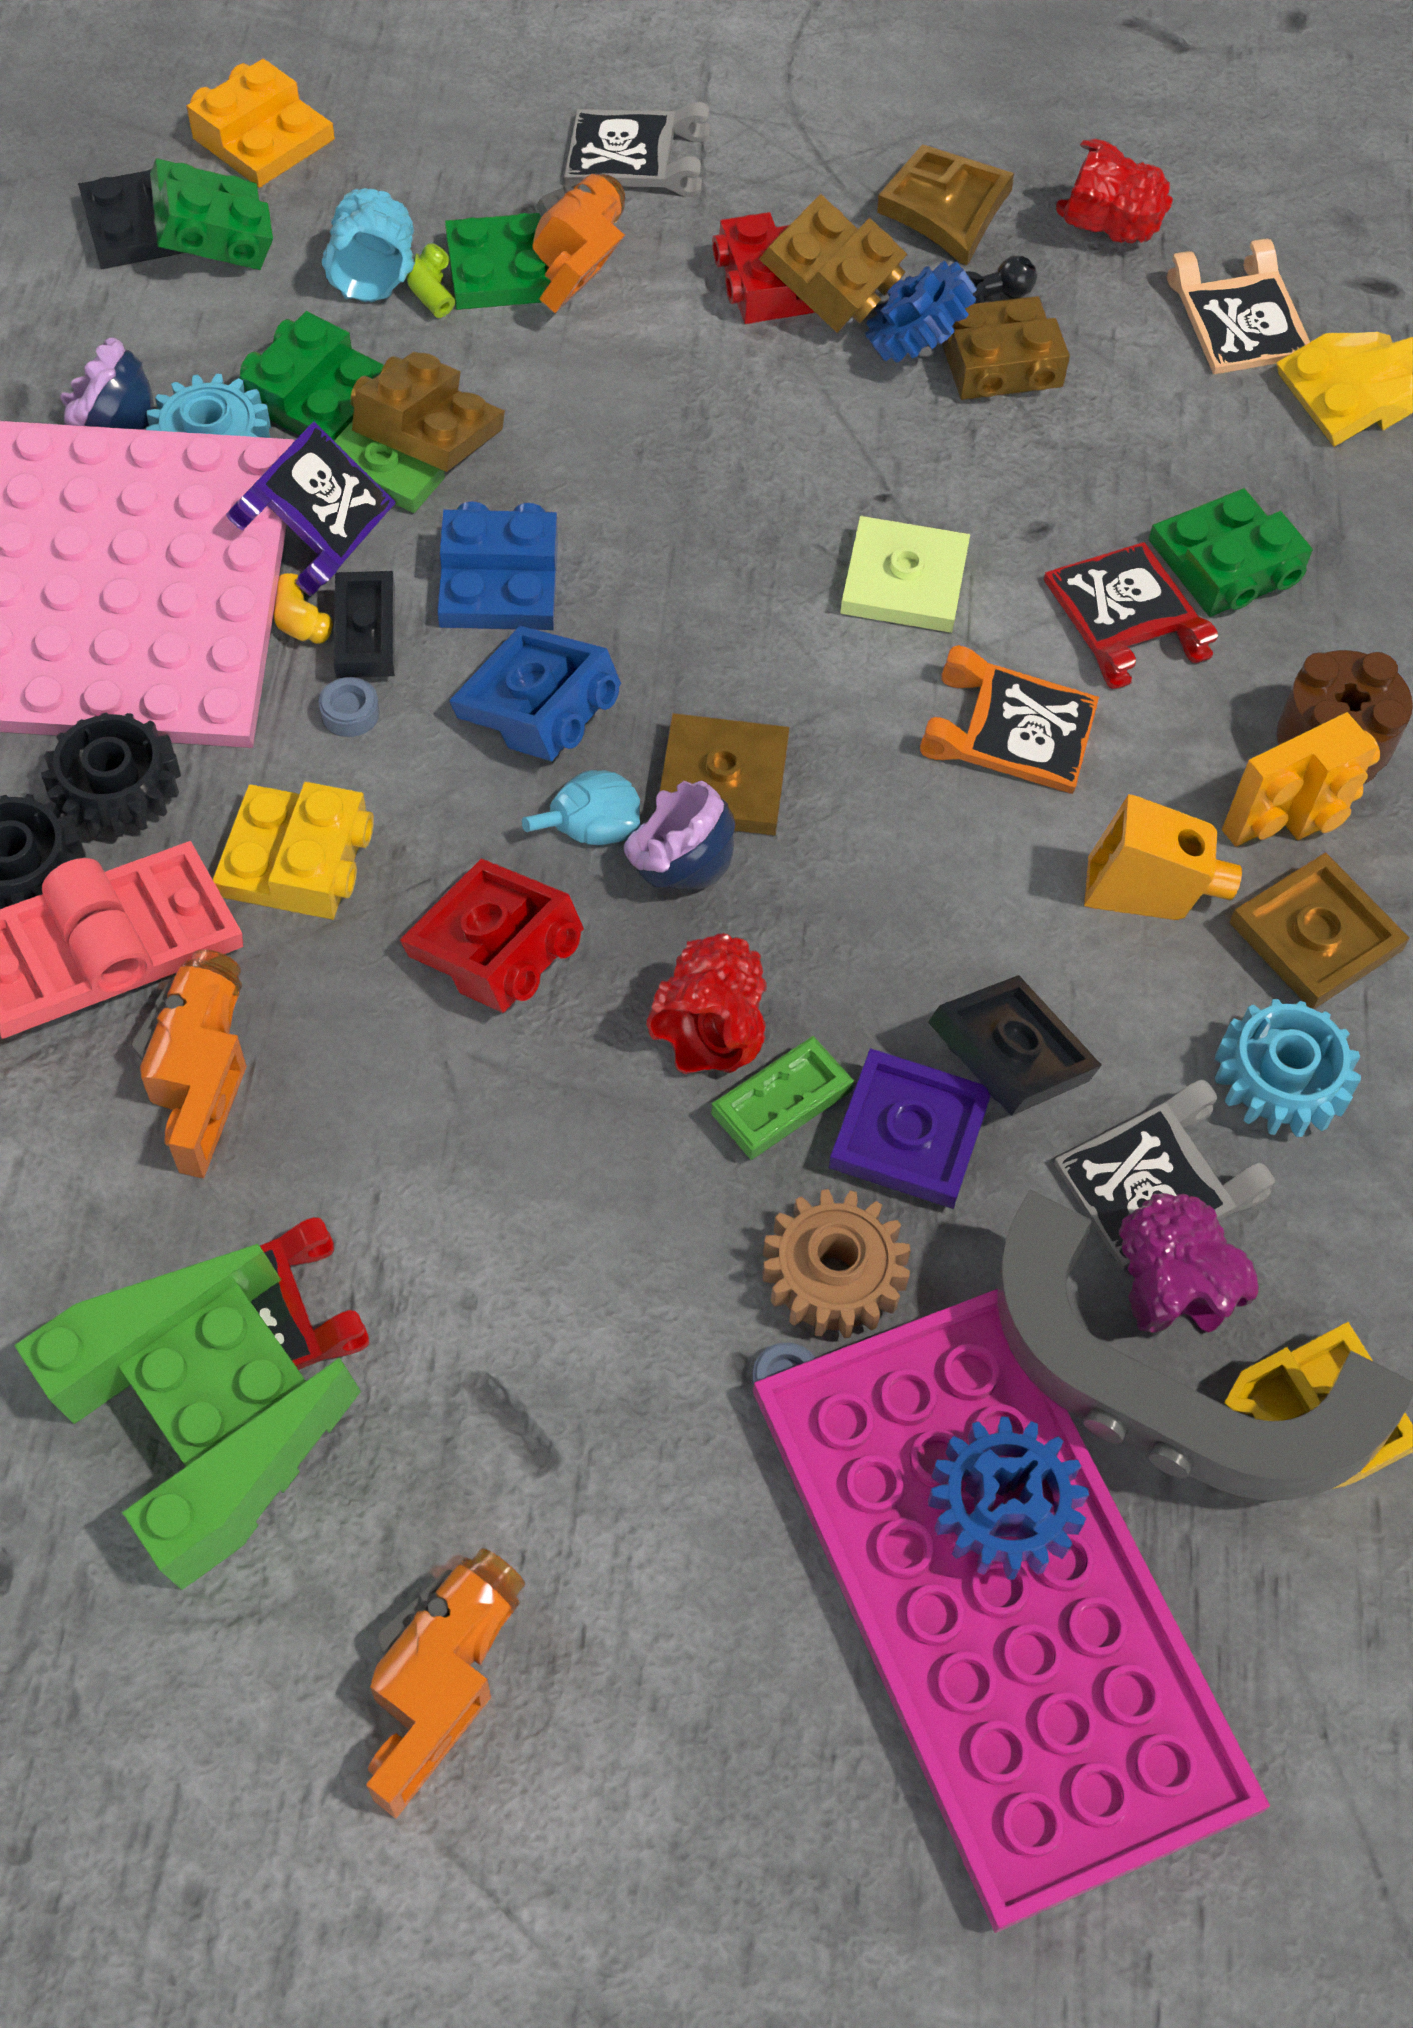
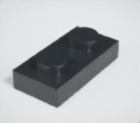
[334,571,395,678]

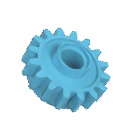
[146,374,271,438]
[1215,999,1361,1137]

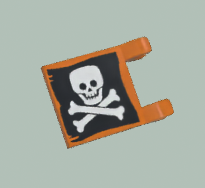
[920,645,1099,794]

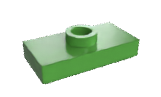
[334,421,445,513]
[711,1036,854,1160]

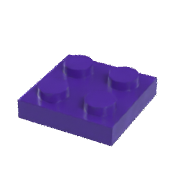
[829,1048,991,1209]

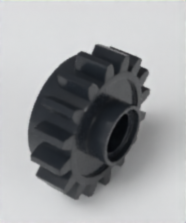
[41,712,181,837]
[0,794,86,909]

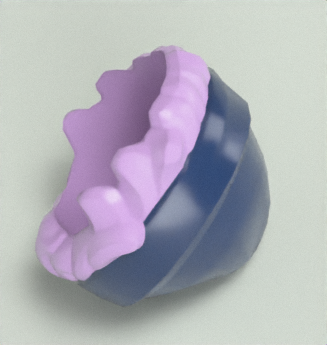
[60,338,154,430]
[624,781,735,889]

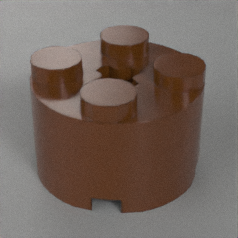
[1276,650,1413,784]

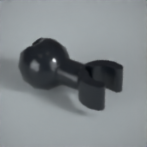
[965,256,1038,304]

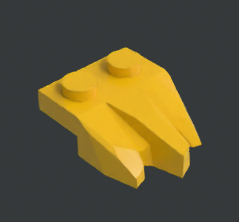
[1277,332,1413,447]
[1224,1322,1413,1501]

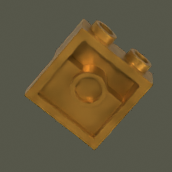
[759,193,908,333]
[942,296,1070,400]
[351,351,505,472]

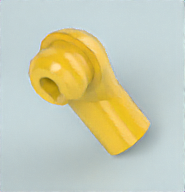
[274,573,333,644]

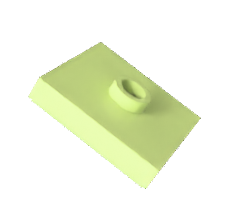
[840,516,970,633]

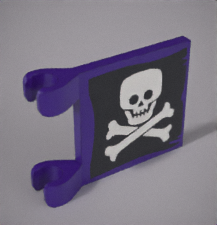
[226,421,396,596]

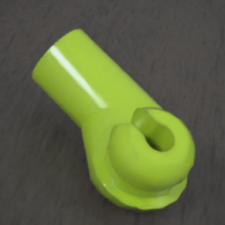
[407,243,455,318]

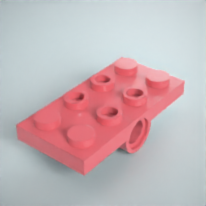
[0,841,243,1039]

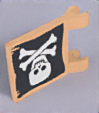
[1167,239,1310,375]

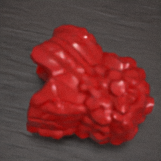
[1056,138,1173,244]
[646,933,767,1074]

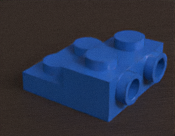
[438,501,558,630]
[449,626,621,761]

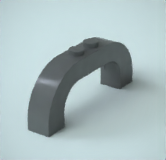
[998,1189,1413,1501]

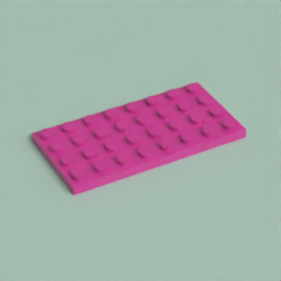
[753,1289,1270,1933]

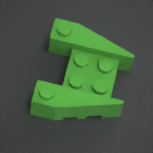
[14,1244,361,1590]

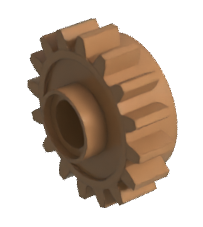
[762,1189,911,1338]

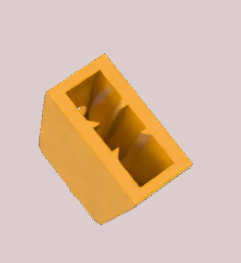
[1084,794,1242,920]

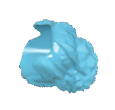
[322,188,415,302]

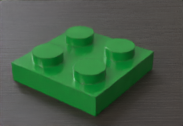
[445,213,551,310]

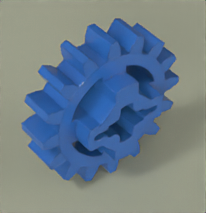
[865,261,977,363]
[928,1417,1089,1579]

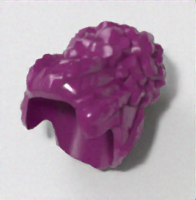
[1119,1193,1259,1333]

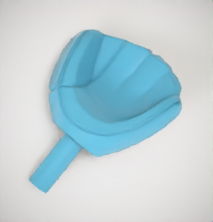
[522,770,640,845]

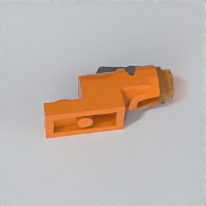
[532,174,625,313]
[132,949,247,1179]
[366,1548,526,1819]

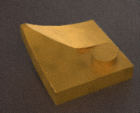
[877,144,1014,265]

